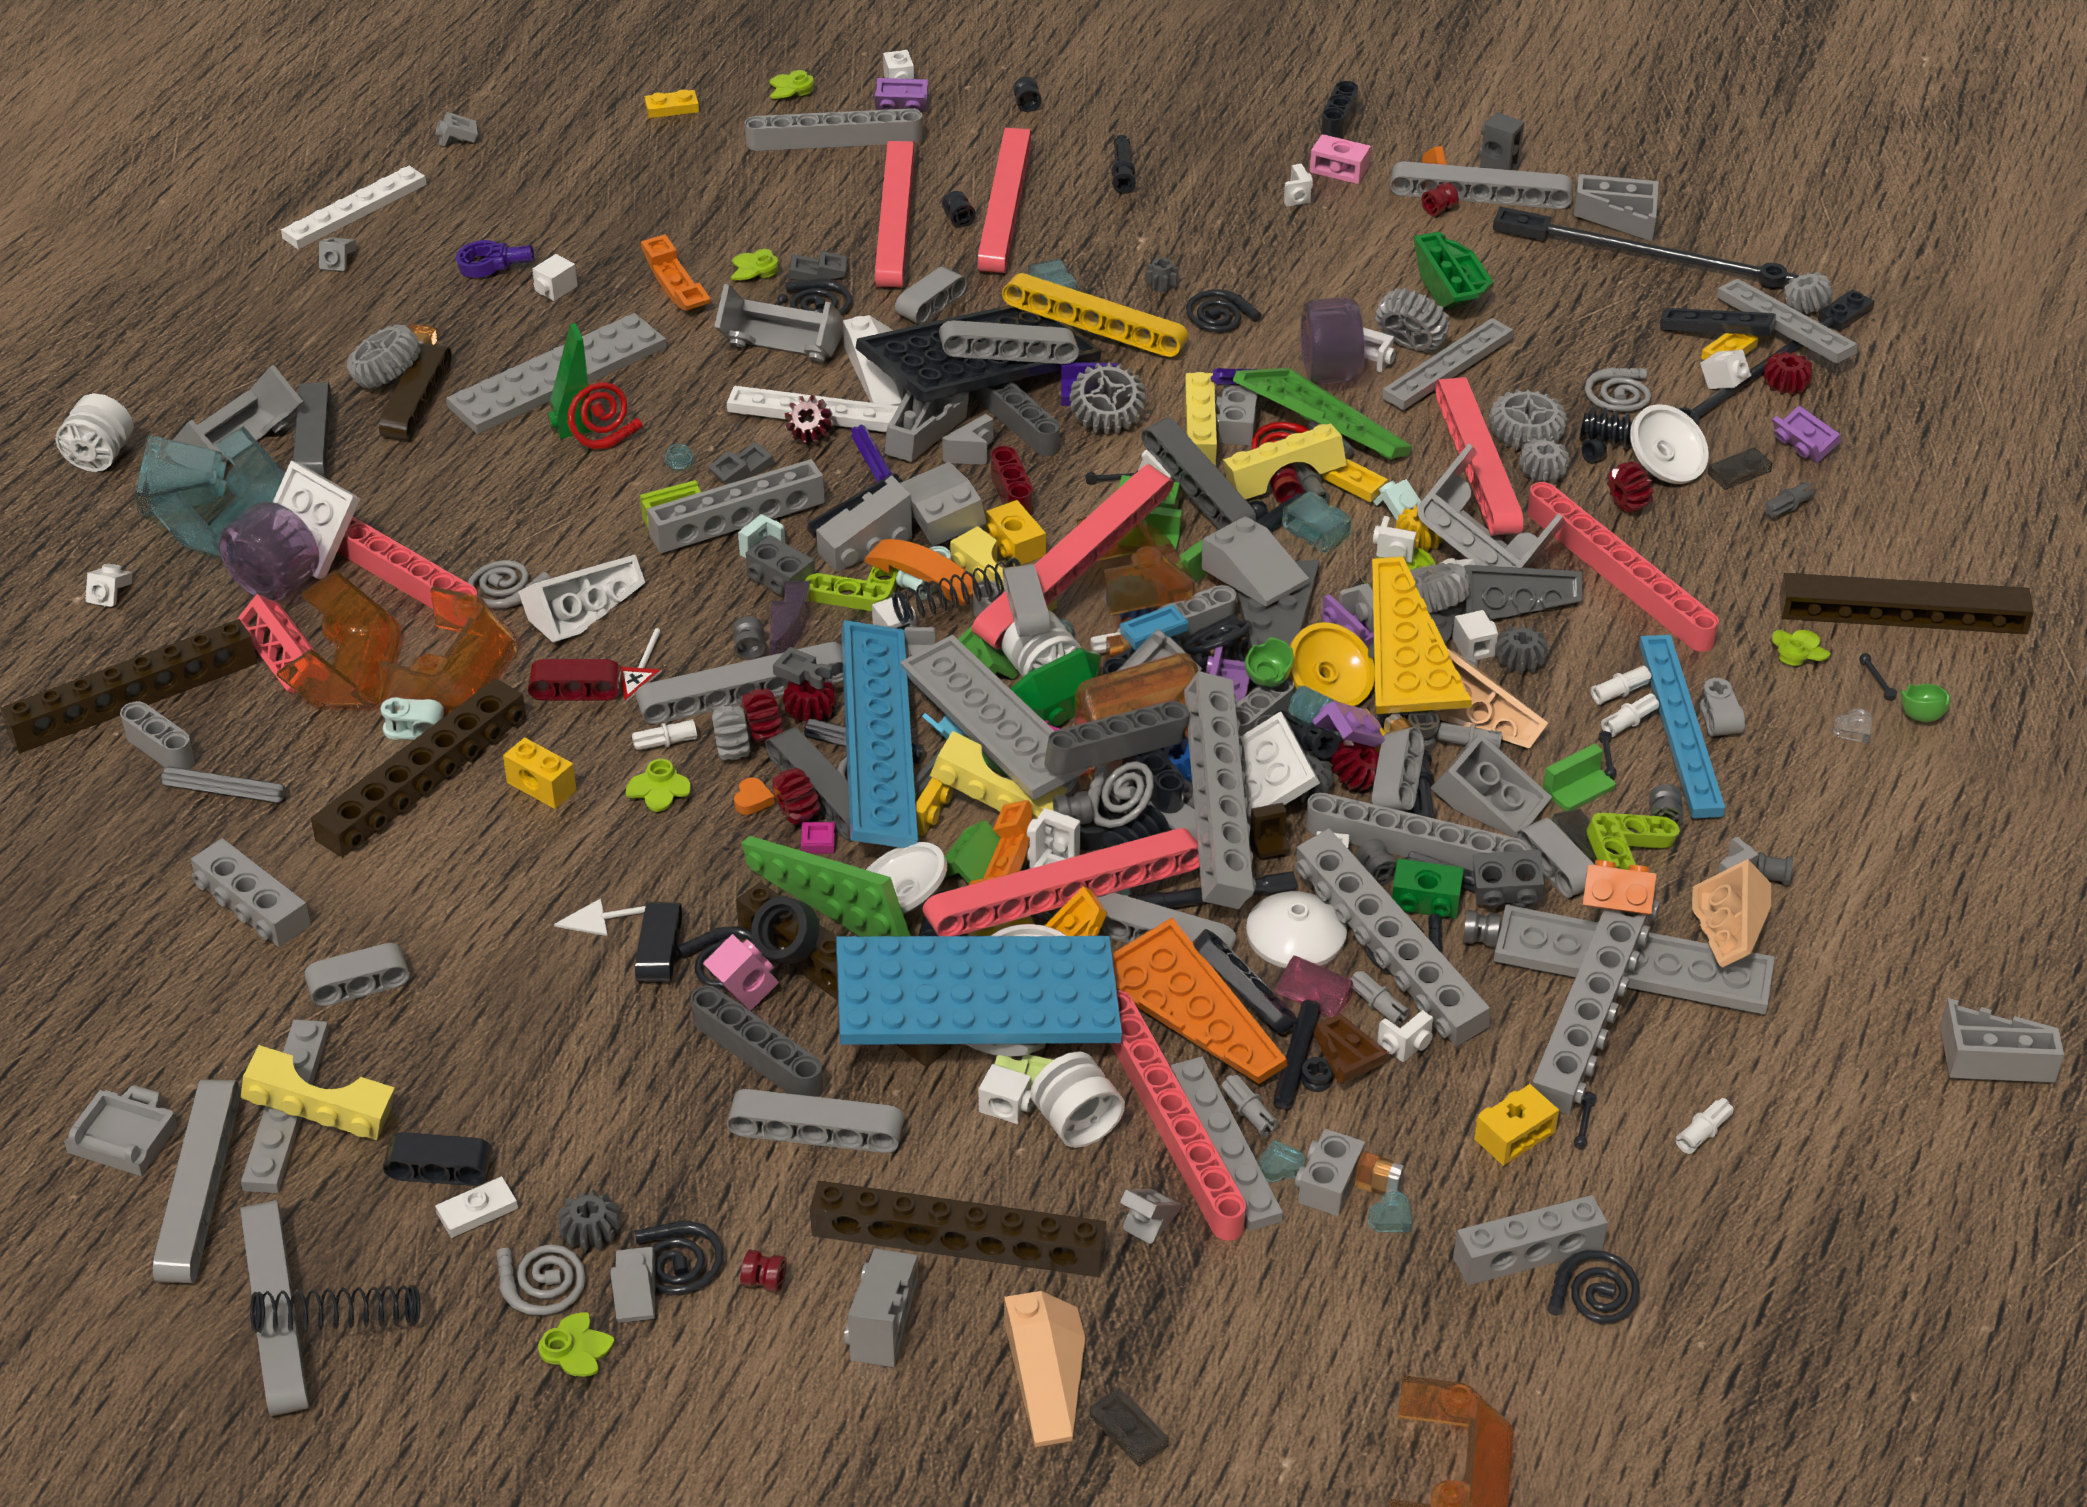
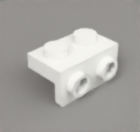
[1027,808,1080,869]

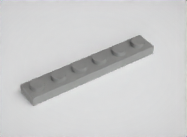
[1717,278,1857,364]
[1382,318,1513,410]
[241,1019,329,1193]
[1170,1056,1283,1231]

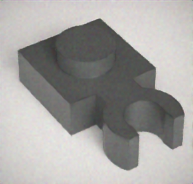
[773,647,832,689]

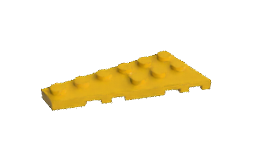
[1372,556,1472,714]

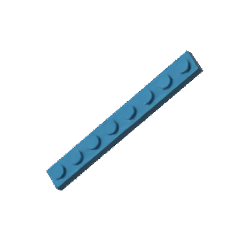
[1639,635,1725,818]

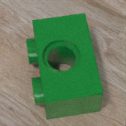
[1392,858,1464,919]

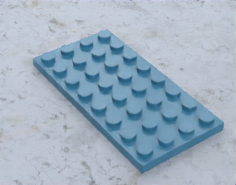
[836,936,1122,1045]

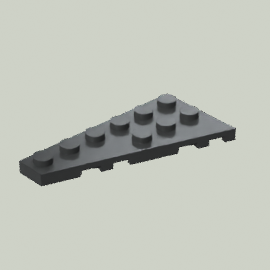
[1234,560,1320,676]

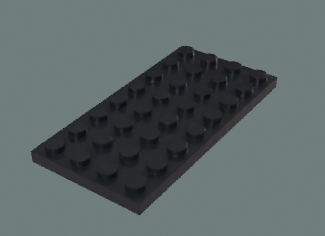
[855,305,1102,402]

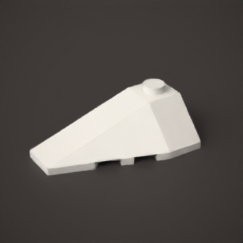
[843,315,903,406]
[518,555,645,642]

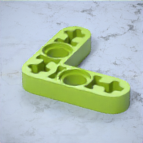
[804,566,899,611]
[1587,813,1680,870]

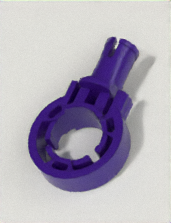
[456,240,535,278]

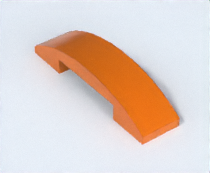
[641,234,711,311]
[864,539,978,606]
[969,800,1032,885]

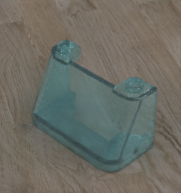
[135,435,227,516]

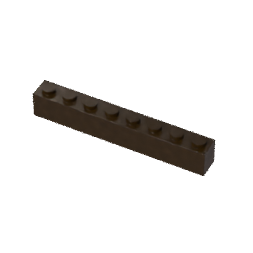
[1779,573,2034,635]

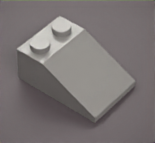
[900,462,986,547]
[1202,516,1309,607]
[1431,733,1552,838]

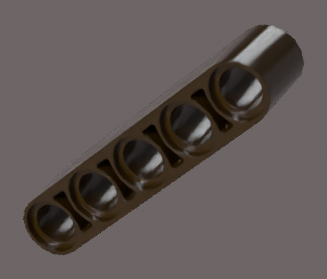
[379,343,452,440]

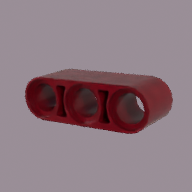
[991,446,1033,516]
[528,659,621,701]

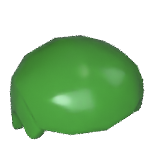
[1244,637,1294,687]
[1901,684,1951,723]

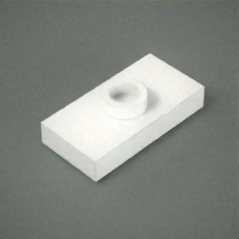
[435,1176,518,1238]

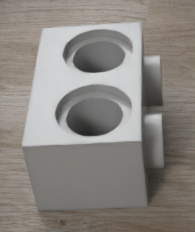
[1216,385,1258,446]
[1295,1129,1365,1216]

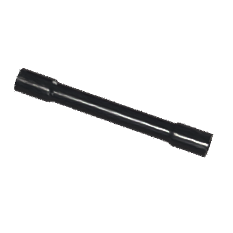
[1131,871,1296,909]

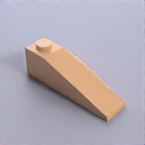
[1433,649,1549,749]
[1692,859,1771,968]
[1004,1291,1085,1447]

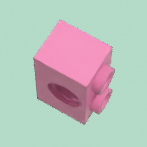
[1310,134,1371,184]
[703,934,779,1011]

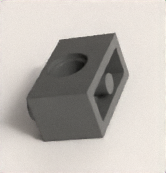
[1479,112,1525,170]

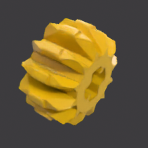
[1395,505,1443,553]

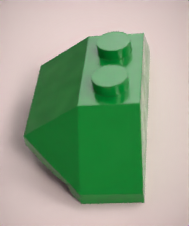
[1413,232,1494,308]
[1011,648,1101,727]

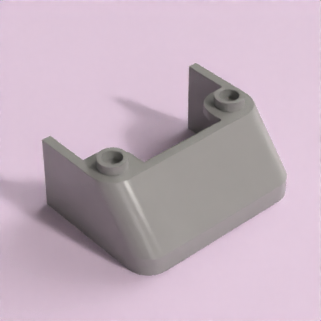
[714,284,846,362]
[164,365,303,478]
[1418,443,1566,568]

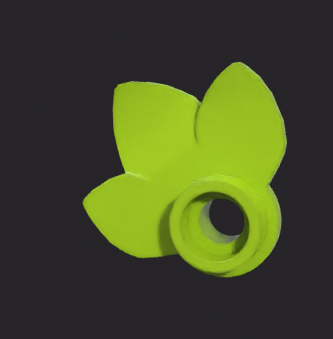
[769,70,815,99]
[731,249,779,280]
[1772,630,1831,666]
[626,759,691,812]
[538,1312,615,1377]

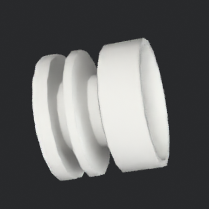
[55,393,134,472]
[1002,610,1081,677]
[1031,1051,1125,1148]

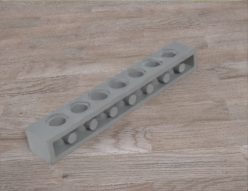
[1184,671,1256,909]
[1295,828,1490,1047]
[1532,886,1661,1115]

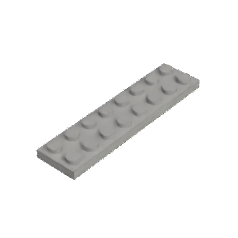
[446,313,667,434]
[900,635,1088,800]
[1494,905,1775,1014]

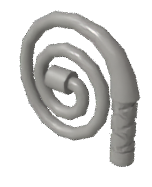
[1585,367,1651,412]
[468,560,551,608]
[1088,761,1154,828]
[497,1244,585,1315]

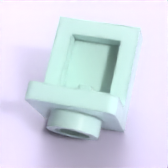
[1373,479,1421,520]
[738,514,785,558]

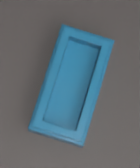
[1119,604,1189,650]

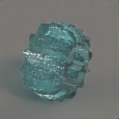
[1288,686,1338,731]

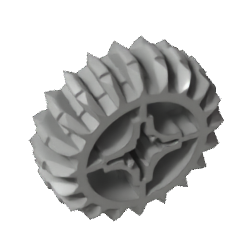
[1375,288,1450,353]
[346,324,421,389]
[1069,361,1147,435]
[1489,389,1567,451]
[1410,563,1470,613]

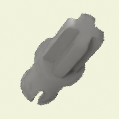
[1437,723,1502,749]
[1349,971,1410,1027]
[1222,1075,1279,1137]

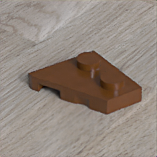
[1314,1013,1389,1084]

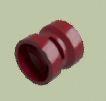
[1421,182,1459,216]
[1269,464,1303,503]
[740,1249,787,1293]

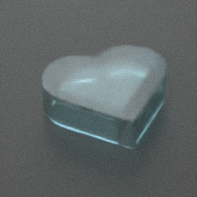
[1259,1139,1305,1182]
[1368,1191,1412,1232]

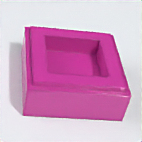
[801,822,835,854]

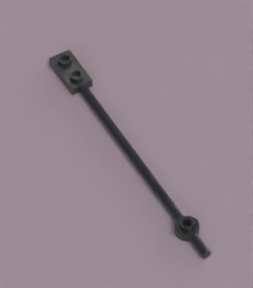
[1493,206,1798,289]
[1679,289,1874,425]

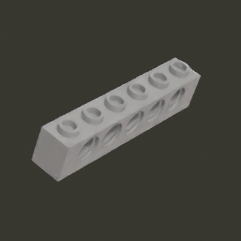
[647,459,825,553]

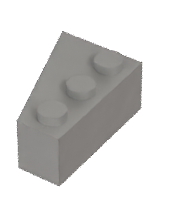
[1574,174,1659,241]
[884,391,969,462]
[816,476,912,572]
[1940,998,2064,1082]
[844,1248,919,1367]

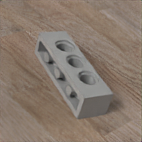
[190,838,311,947]
[1453,1195,1608,1286]

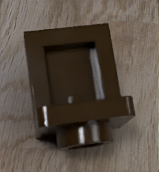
[1250,803,1290,858]

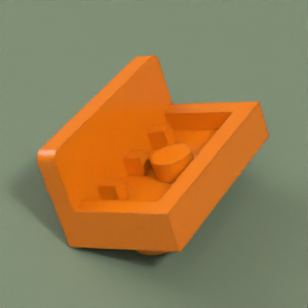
[1582,860,1657,915]

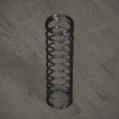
[892,557,1021,624]
[250,1285,421,1333]

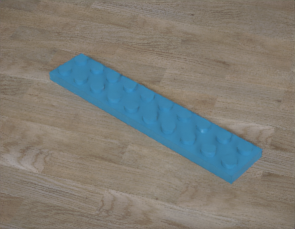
[841,620,918,848]

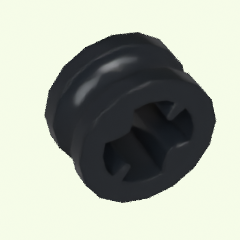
[1301,1057,1333,1092]

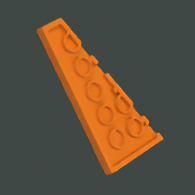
[1112,917,1288,1084]

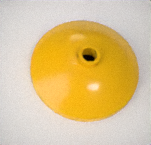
[1290,622,1375,708]

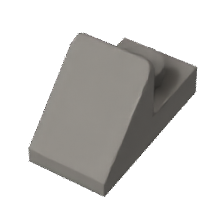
[942,414,994,465]
[1120,1189,1182,1243]
[611,1247,655,1323]

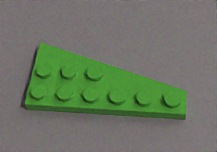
[1233,368,1412,459]
[741,836,910,937]

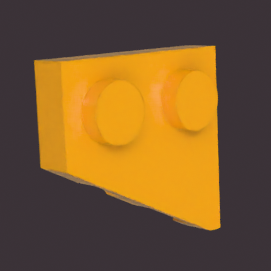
[1045,886,1107,936]

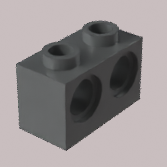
[746,535,815,601]
[1473,849,1544,906]

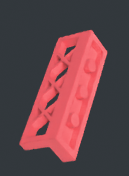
[238,594,331,694]

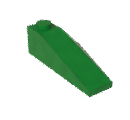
[547,323,594,439]

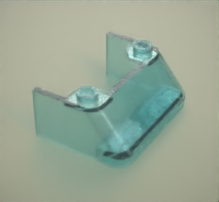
[150,426,285,561]

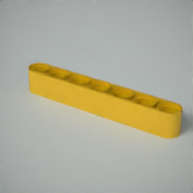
[1002,273,1188,357]

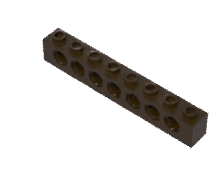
[0,619,257,754]
[311,678,526,858]
[736,882,951,1068]
[810,1180,1106,1278]

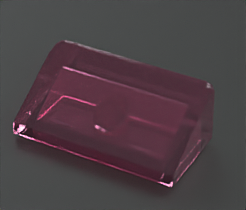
[1275,955,1353,1017]

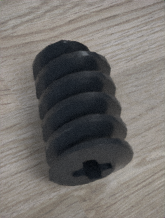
[1579,405,1632,449]
[1098,804,1169,850]

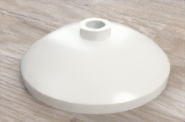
[1630,404,1709,484]
[866,842,947,915]
[1246,891,1347,970]

